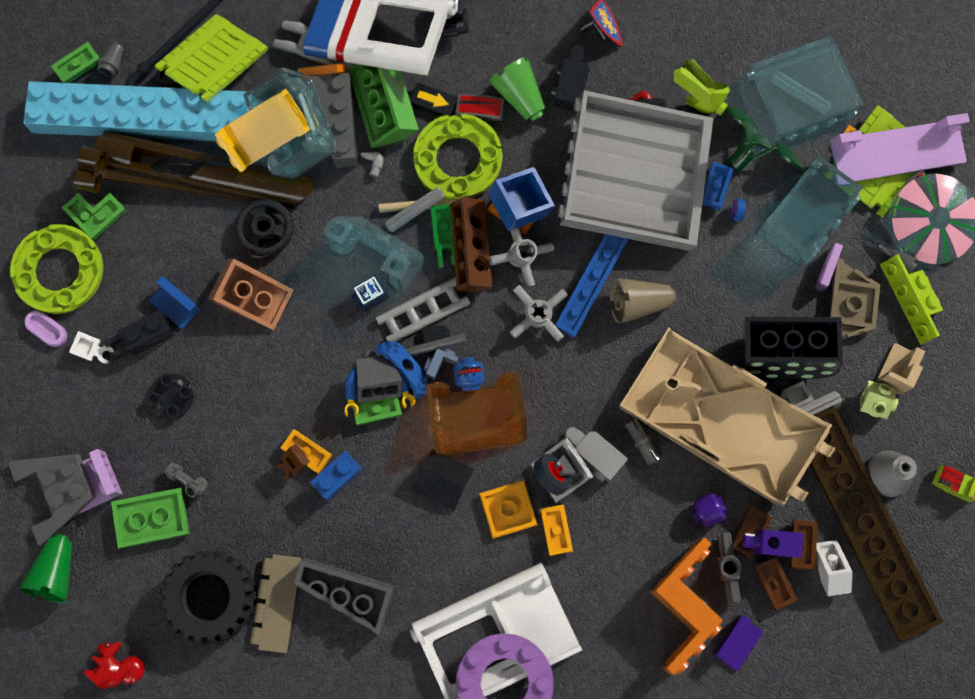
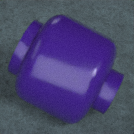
[691,493,729,528]

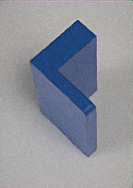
[149,276,201,329]

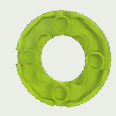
[414,114,502,200]
[10,224,103,314]

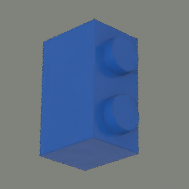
[310,450,363,502]

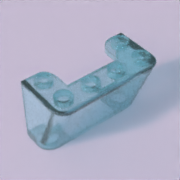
[322,216,423,294]

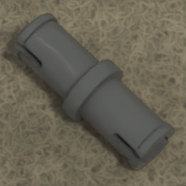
[625,419,661,466]

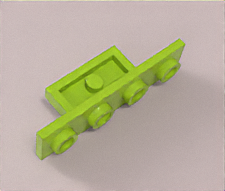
[880,254,943,345]

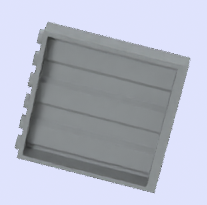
[558,90,713,251]

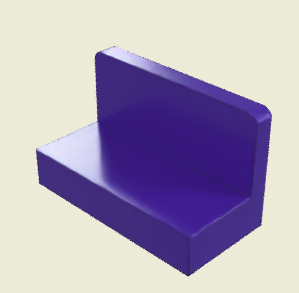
[713,615,763,671]

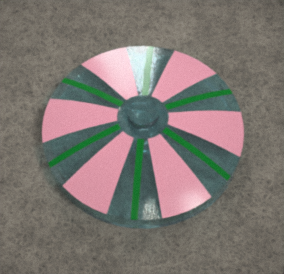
[889,174,975,265]

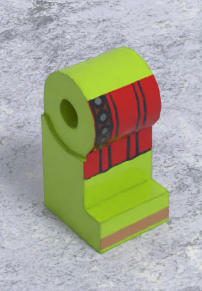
[932,465,975,502]

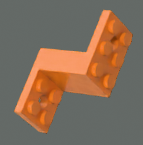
[651,537,723,675]

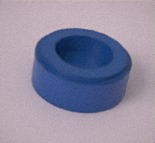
[731,198,746,222]

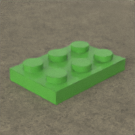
[111,488,190,549]

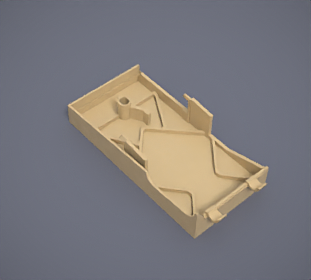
[620,328,835,507]

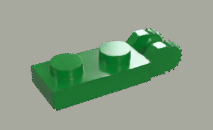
[431,204,455,268]

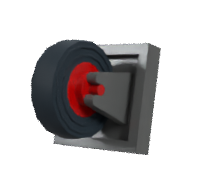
[530,438,594,503]

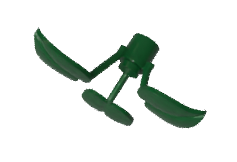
[727,105,804,173]

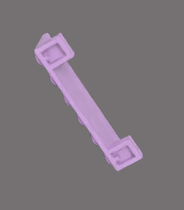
[830,113,970,184]

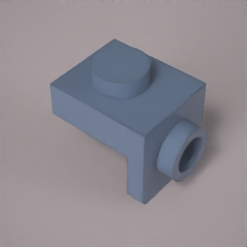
[424,348,458,381]

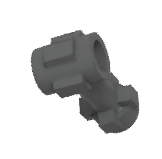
[165,462,208,498]

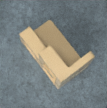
[876,343,925,396]

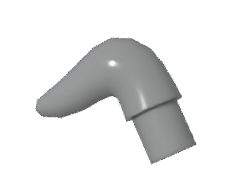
[361,152,383,177]

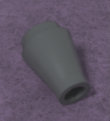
[97,43,124,77]

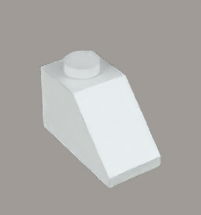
[816,540,852,596]

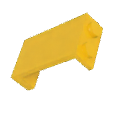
[214,88,311,173]

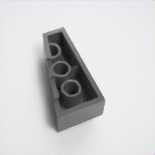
[305,73,358,168]
[294,558,395,635]

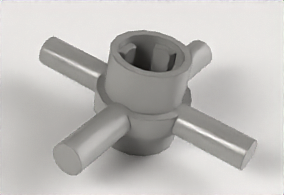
[489,228,554,288]
[510,285,568,342]

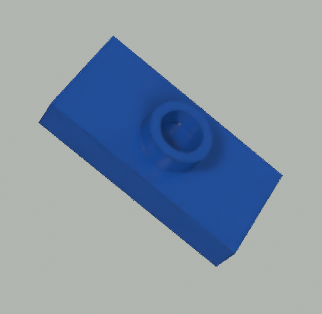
[702,161,734,211]

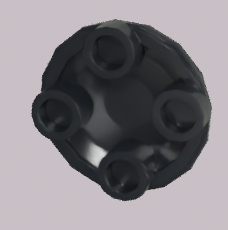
[147,373,194,419]

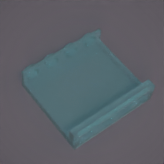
[747,35,864,143]

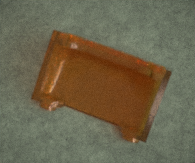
[426,372,527,455]

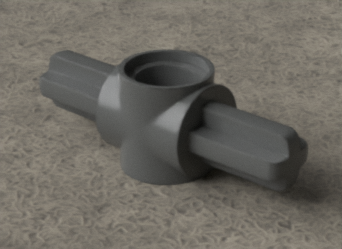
[716,533,742,604]

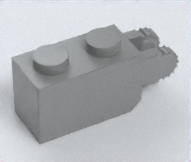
[565,427,628,483]

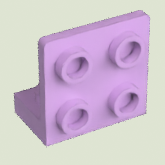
[80,449,122,513]

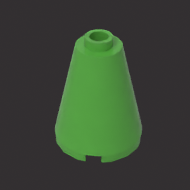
[489,57,545,122]

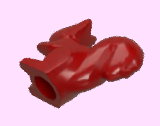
[83,642,145,690]

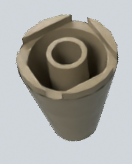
[610,278,676,323]

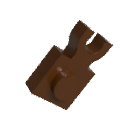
[276,443,310,480]

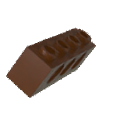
[450,197,492,293]

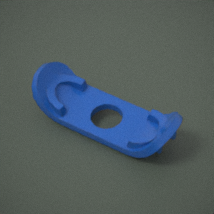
[376,340,429,399]

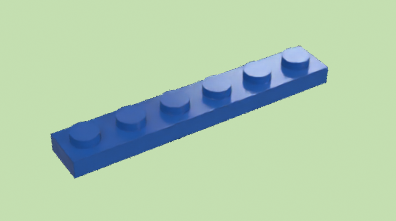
[555,234,629,338]

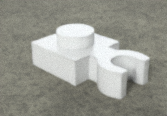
[69,331,114,364]

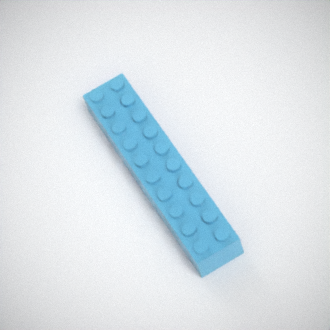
[23,81,255,142]

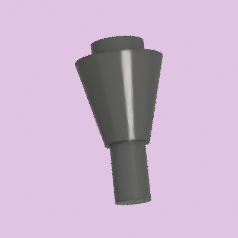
[878,241,918,274]

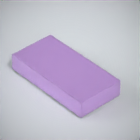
[815,243,843,292]

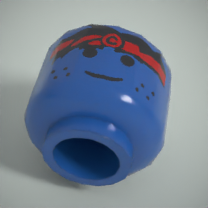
[453,357,485,391]

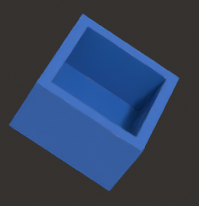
[487,167,555,231]

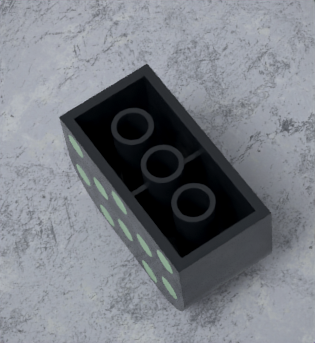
[743,317,843,379]

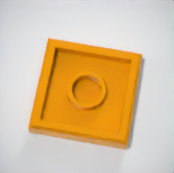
[479,480,538,539]

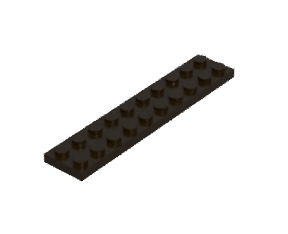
[810,407,943,642]

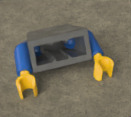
[344,350,416,417]

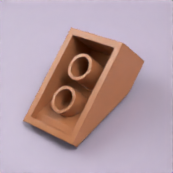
[208,259,293,330]

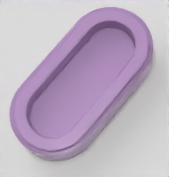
[25,310,67,347]

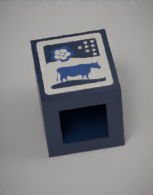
[351,274,388,311]

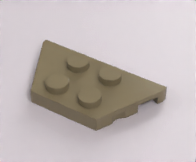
[829,258,880,340]

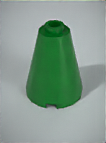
[19,534,72,603]

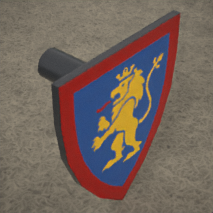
[580,0,622,47]

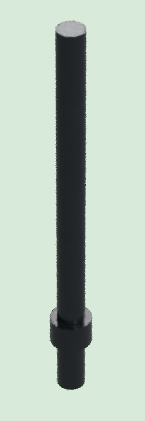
[126,0,223,86]

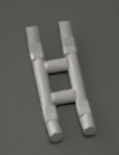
[273,20,341,66]

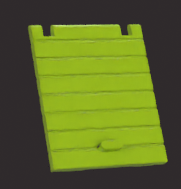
[155,14,268,102]
[826,105,916,217]

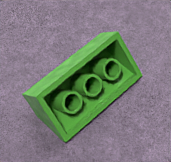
[348,63,419,149]

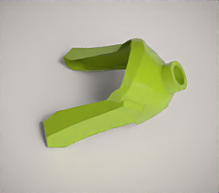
[674,58,730,116]

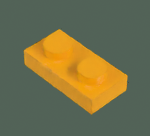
[281,429,333,474]
[540,505,573,556]

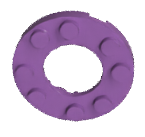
[456,634,553,699]

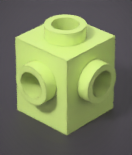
[860,380,898,419]

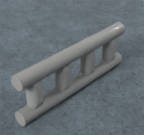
[375,277,470,342]

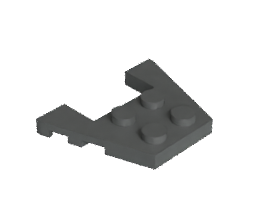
[8,454,96,546]

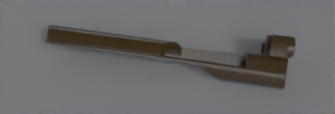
[73,131,315,208]

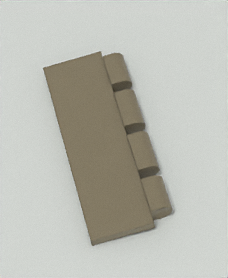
[250,554,301,653]

